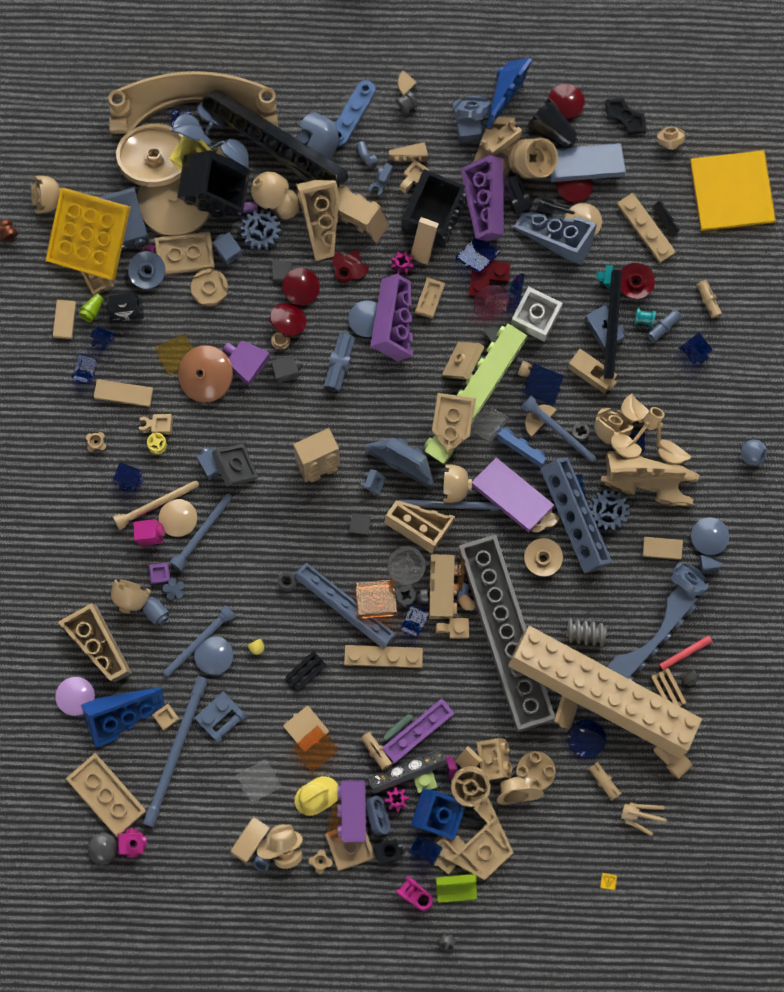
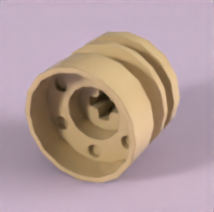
[508,138,558,178]

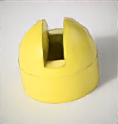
[248,639,264,655]

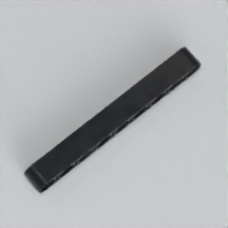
[202,90,348,188]

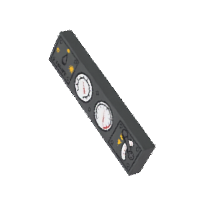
[367,748,447,793]

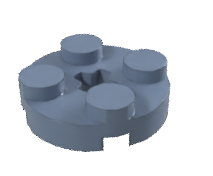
[453,96,491,120]
[671,562,708,598]

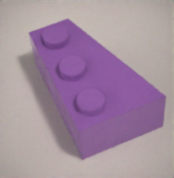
[337,780,366,842]

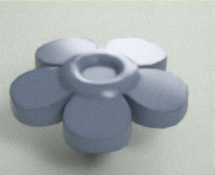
[163,578,185,600]

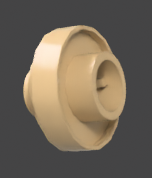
[657,127,685,150]
[273,847,303,869]

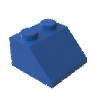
[411,788,465,840]

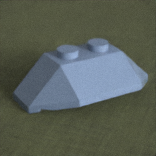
[365,438,433,489]

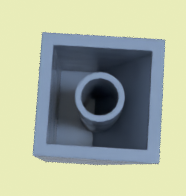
[99,187,149,251]

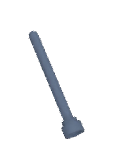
[521,396,596,462]
[169,494,232,572]
[163,605,236,677]

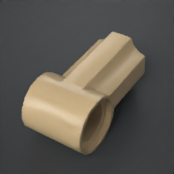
[653,747,693,779]

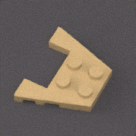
[431,797,513,880]

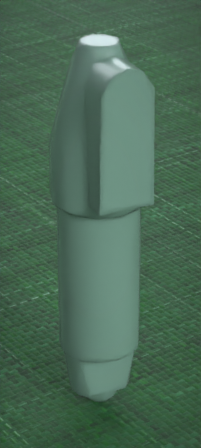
[383,715,412,742]

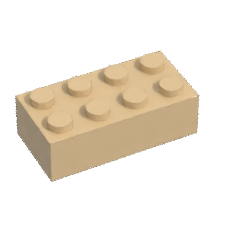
[294,428,340,482]

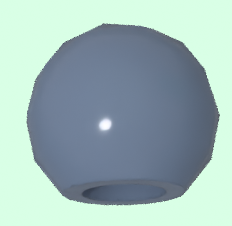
[741,439,767,466]

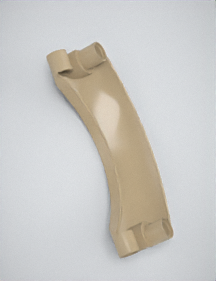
[109,71,278,134]

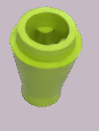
[79,294,104,322]

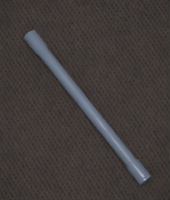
[143,676,208,827]

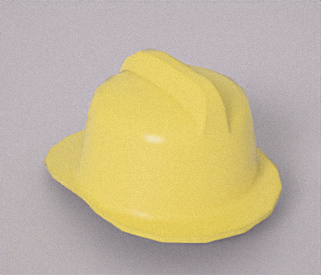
[295,776,338,816]

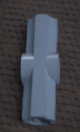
[324,333,355,392]

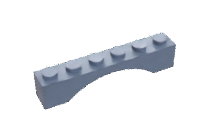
[607,585,698,681]

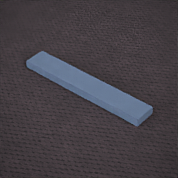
[294,562,396,649]

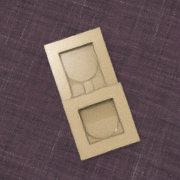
[230,817,270,863]

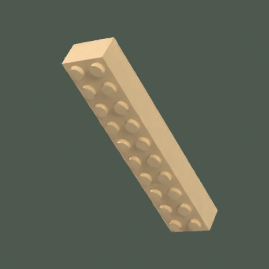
[508,626,702,759]

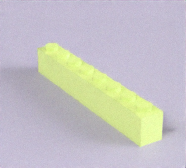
[424,324,527,465]

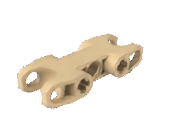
[600,451,699,507]

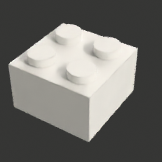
[511,287,562,342]

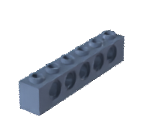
[541,457,612,574]

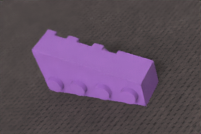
[370,274,413,361]

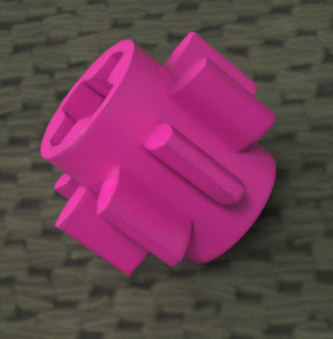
[391,252,413,275]
[385,787,409,812]

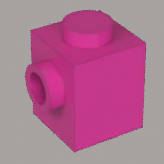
[134,519,165,546]

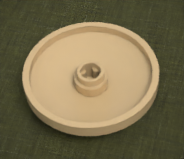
[116,124,183,187]
[137,178,210,237]

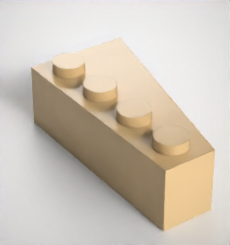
[58,603,132,683]

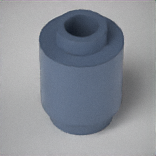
[142,597,169,625]

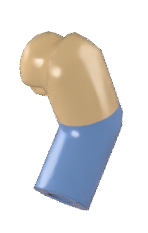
[457,583,476,611]

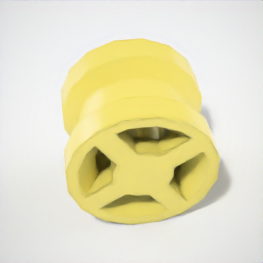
[147,433,167,455]

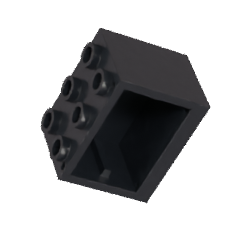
[177,150,250,218]
[401,169,467,247]

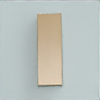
[410,217,439,265]
[94,379,154,407]

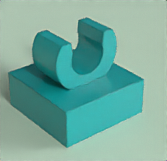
[596,265,615,289]

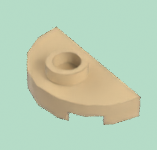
[525,405,557,438]

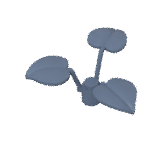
[172,103,249,168]

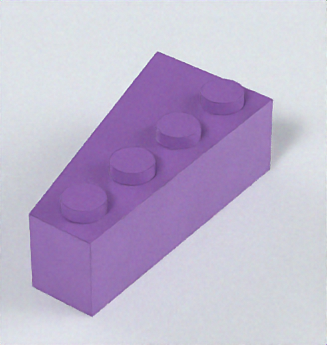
[461,155,504,241]

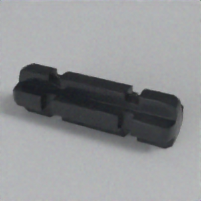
[653,201,679,235]

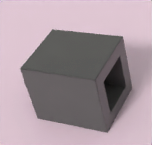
[271,355,301,383]

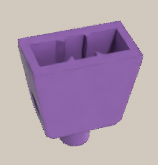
[222,341,270,387]

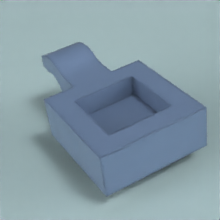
[369,163,393,198]

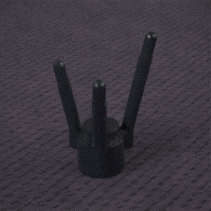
[537,198,575,217]

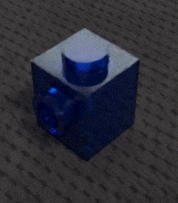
[112,462,144,492]

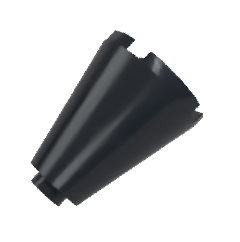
[526,98,578,148]

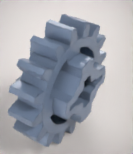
[240,209,281,251]
[589,490,630,532]

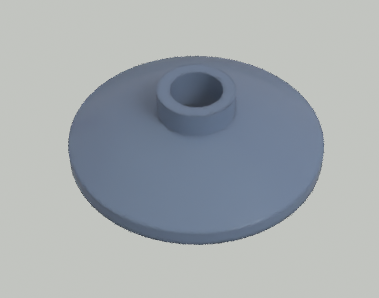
[128,251,166,289]

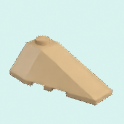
[297,180,340,261]
[606,451,686,481]

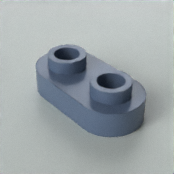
[366,796,390,836]

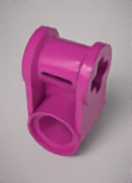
[395,876,433,911]

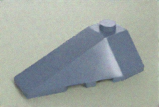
[514,213,597,265]

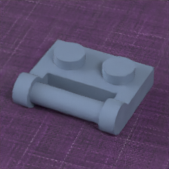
[195,691,247,743]

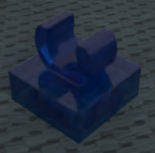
[90,326,115,350]

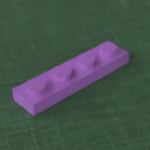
[383,699,454,764]

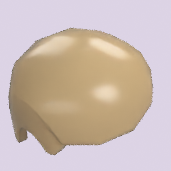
[272,189,299,219]

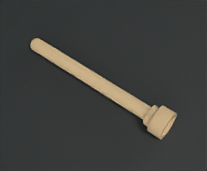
[113,481,199,531]

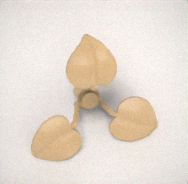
[611,394,692,465]

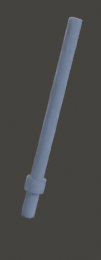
[399,500,500,512]

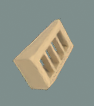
[388,142,428,162]

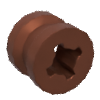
[0,219,19,242]

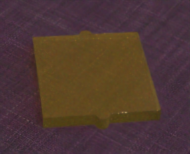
[155,334,194,375]

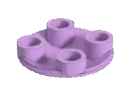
[56,677,95,716]

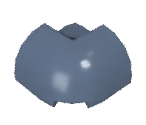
[297,112,340,160]

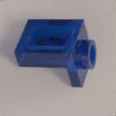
[409,836,442,864]

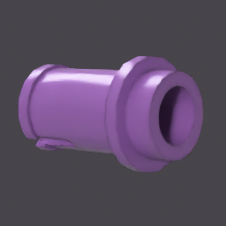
[239,202,258,215]

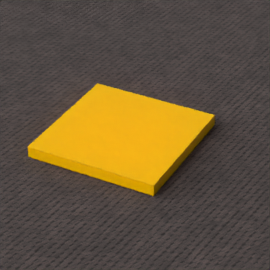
[690,150,776,231]
[45,188,131,281]

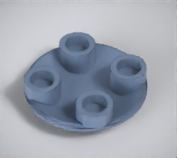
[348,301,378,337]
[691,517,729,556]
[194,636,233,675]

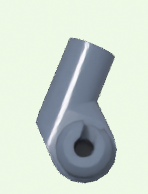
[356,141,378,167]

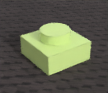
[414,771,437,794]

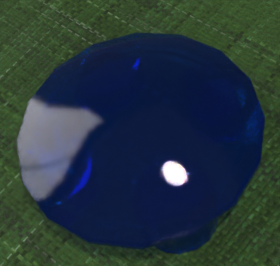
[567,720,606,758]

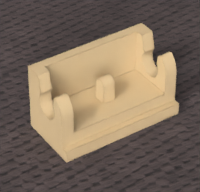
[480,120,522,157]

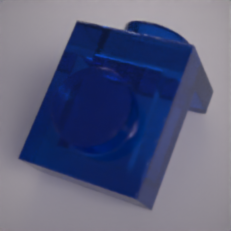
[71,353,98,384]
[400,604,429,637]

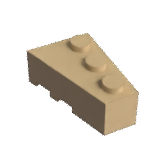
[338,186,389,243]
[429,555,458,620]

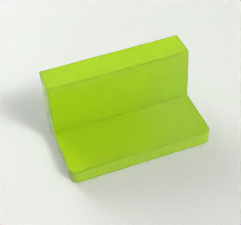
[436,874,477,903]

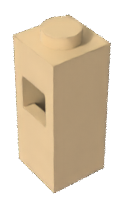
[568,349,617,394]

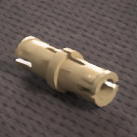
[696,280,722,319]
[360,732,392,771]
[588,762,622,801]

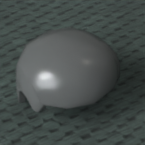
[88,833,118,865]

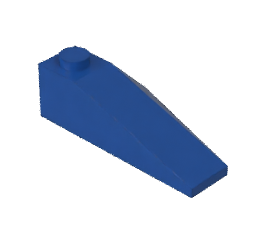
[486,58,532,128]
[81,687,165,747]

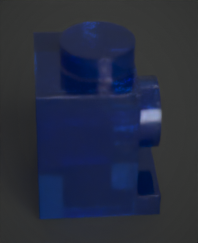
[679,332,713,364]

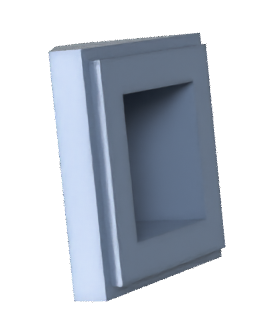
[699,555,722,573]

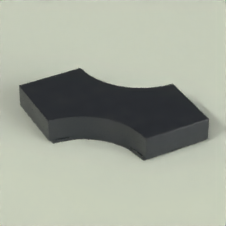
[605,98,646,135]

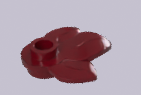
[332,250,369,284]

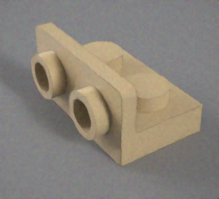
[477,738,512,781]

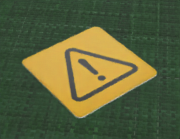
[600,873,617,890]

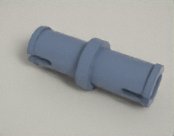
[647,309,682,343]

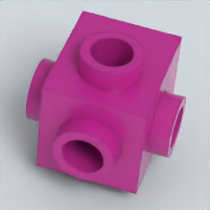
[117,829,147,857]

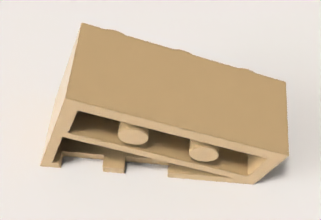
[384,500,455,554]

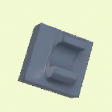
[360,469,386,495]

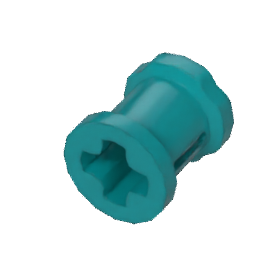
[634,308,656,328]

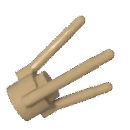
[621,802,667,836]

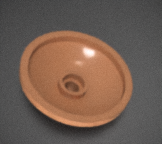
[178,345,233,403]

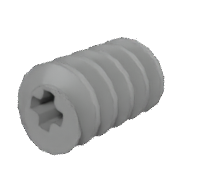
[566,618,607,648]

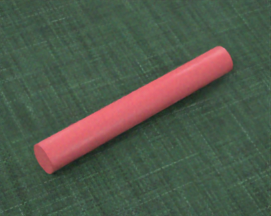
[659,635,712,671]

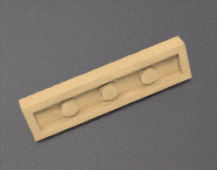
[617,193,676,264]
[344,645,423,668]

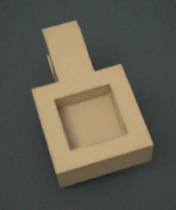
[399,160,430,194]
[436,618,469,639]

